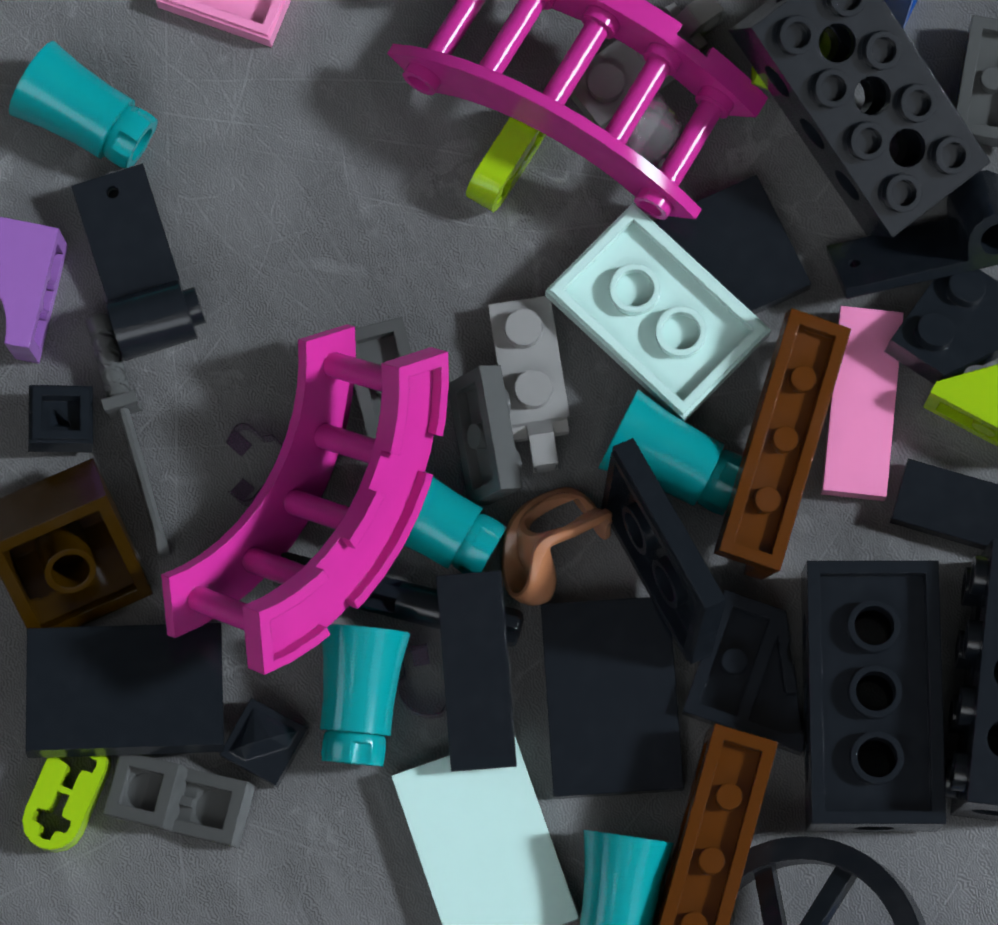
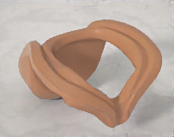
[501,487,613,606]

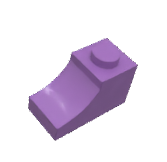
[0,217,68,364]

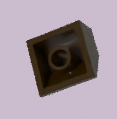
[0,458,153,628]

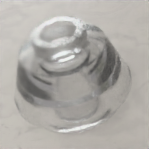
[626,92,682,168]

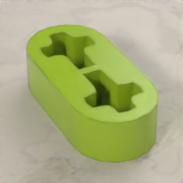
[465,117,546,212]
[22,756,111,853]

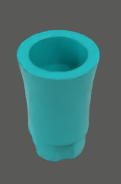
[9,41,158,169]
[598,389,742,516]
[404,471,507,574]
[320,624,411,767]
[580,829,674,925]

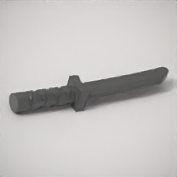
[86,313,171,558]

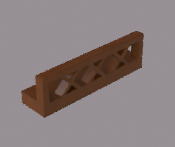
[713,308,851,580]
[653,724,778,925]

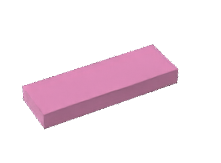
[821,306,904,501]

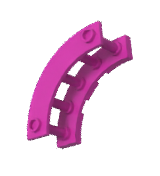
[387,0,768,220]
[161,324,449,675]

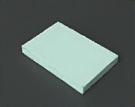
[545,203,771,421]
[391,737,579,925]

